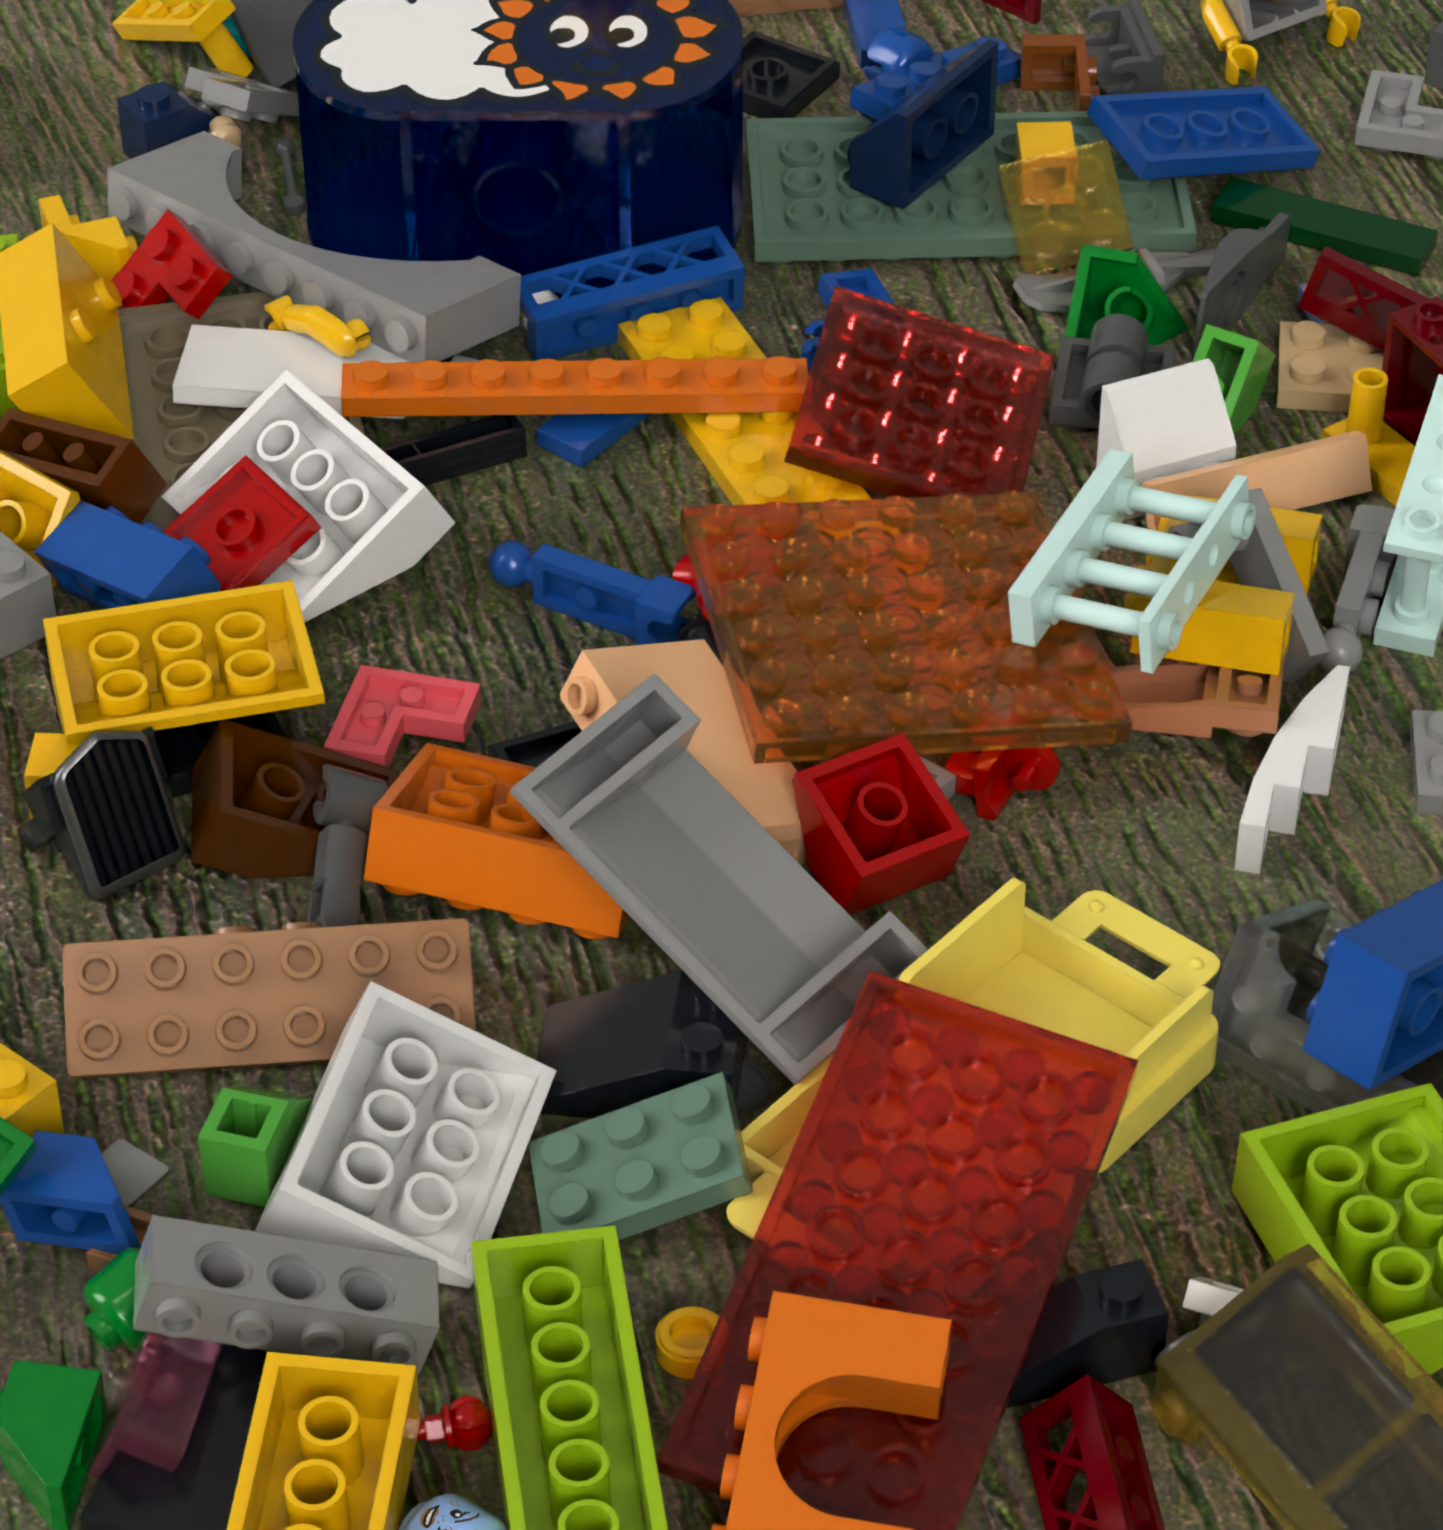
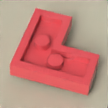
[324,665,482,767]

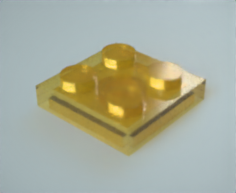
[998,139,1134,274]

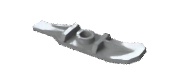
[1012,247,1217,313]

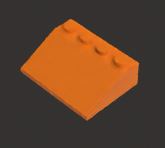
[363,743,631,939]

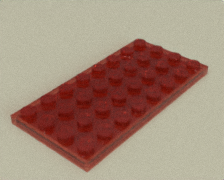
[657,971,1138,1530]

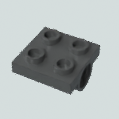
[1049,314,1176,429]

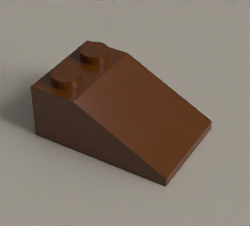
[191,720,400,879]

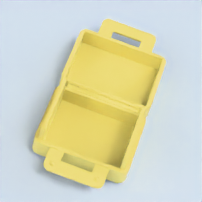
[726,877,1220,1315]

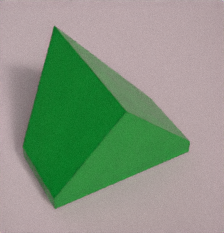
[1064,244,1189,345]

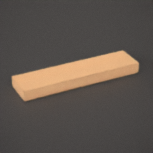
[1142,430,1372,531]

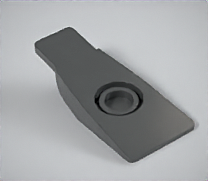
[1191,212,1291,362]

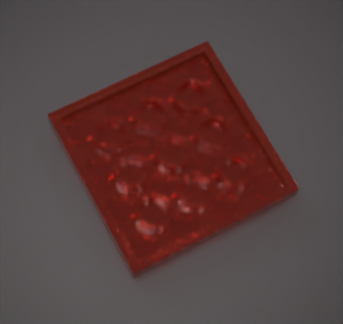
[784,286,1055,533]

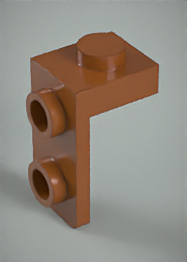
[1019,34,1100,111]

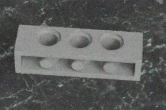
[133,1215,440,1374]

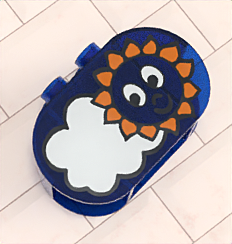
[292,0,743,298]

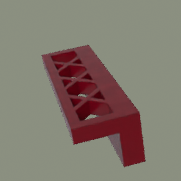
[1298,246,1443,379]
[1019,1374,1165,1530]

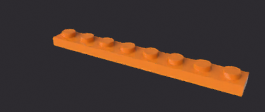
[341,356,810,417]

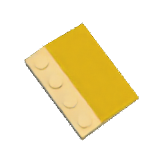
[43,580,325,745]

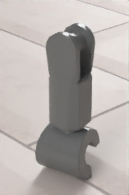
[307,764,388,927]

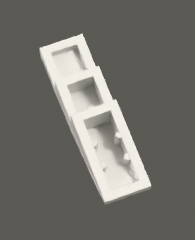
[1234,665,1350,874]

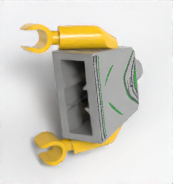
[1200,0,1361,85]

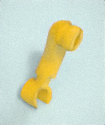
[264,295,372,358]

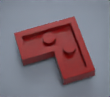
[112,209,233,320]

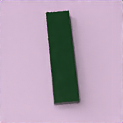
[1210,177,1438,276]

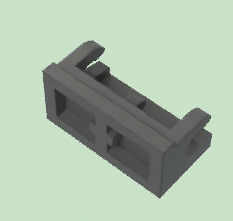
[1085,0,1165,95]

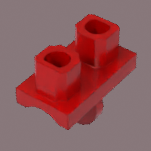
[945,698,1061,821]

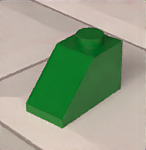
[0,1360,109,1530]

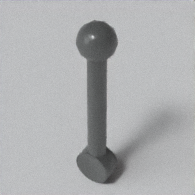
[274,139,305,216]

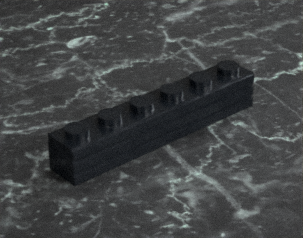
[380,415,527,486]

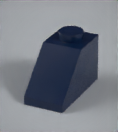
[117,81,221,159]

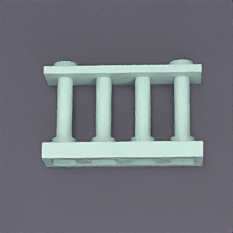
[1373,374,1443,657]
[1008,448,1256,674]

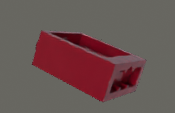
[1382,296,1443,446]

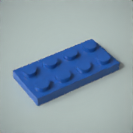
[1087,86,1321,180]

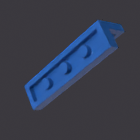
[520,225,745,361]

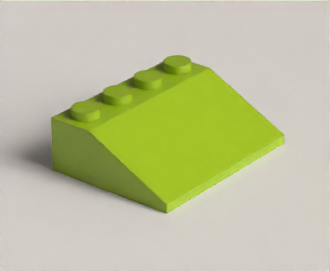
[1231,1083,1443,1398]

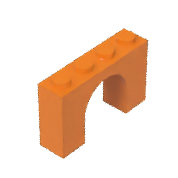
[711,1291,952,1530]

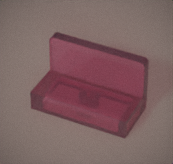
[87,1332,222,1480]

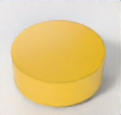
[655,1306,728,1379]

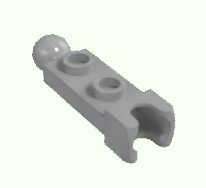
[1318,505,1398,673]

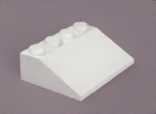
[161,369,456,622]
[255,981,557,1288]

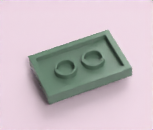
[528,1072,753,1240]

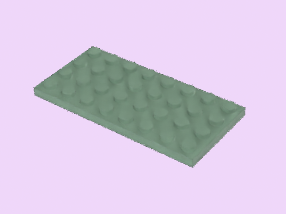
[746,111,1197,264]

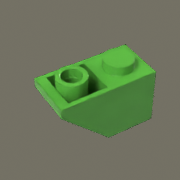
[198,1086,313,1207]

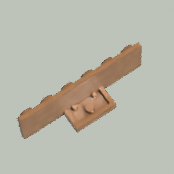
[62,918,476,1079]

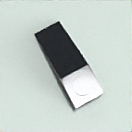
[943,1259,1169,1421]

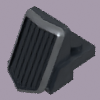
[19,727,185,901]

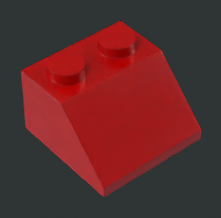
[792,732,970,915]

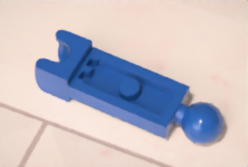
[488,540,696,645]

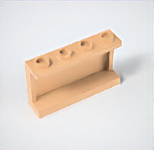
[560,639,807,865]

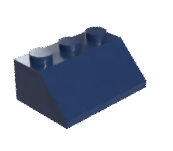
[847,39,999,209]

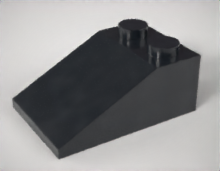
[536,970,748,1119]

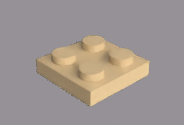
[1276,320,1384,413]

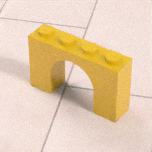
[1124,494,1323,676]

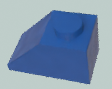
[0,1130,141,1254]

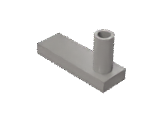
[1168,488,1330,683]

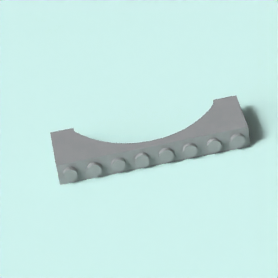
[107,131,521,362]

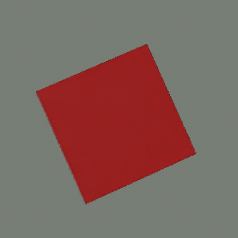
[163,455,321,591]

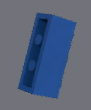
[34,500,222,609]

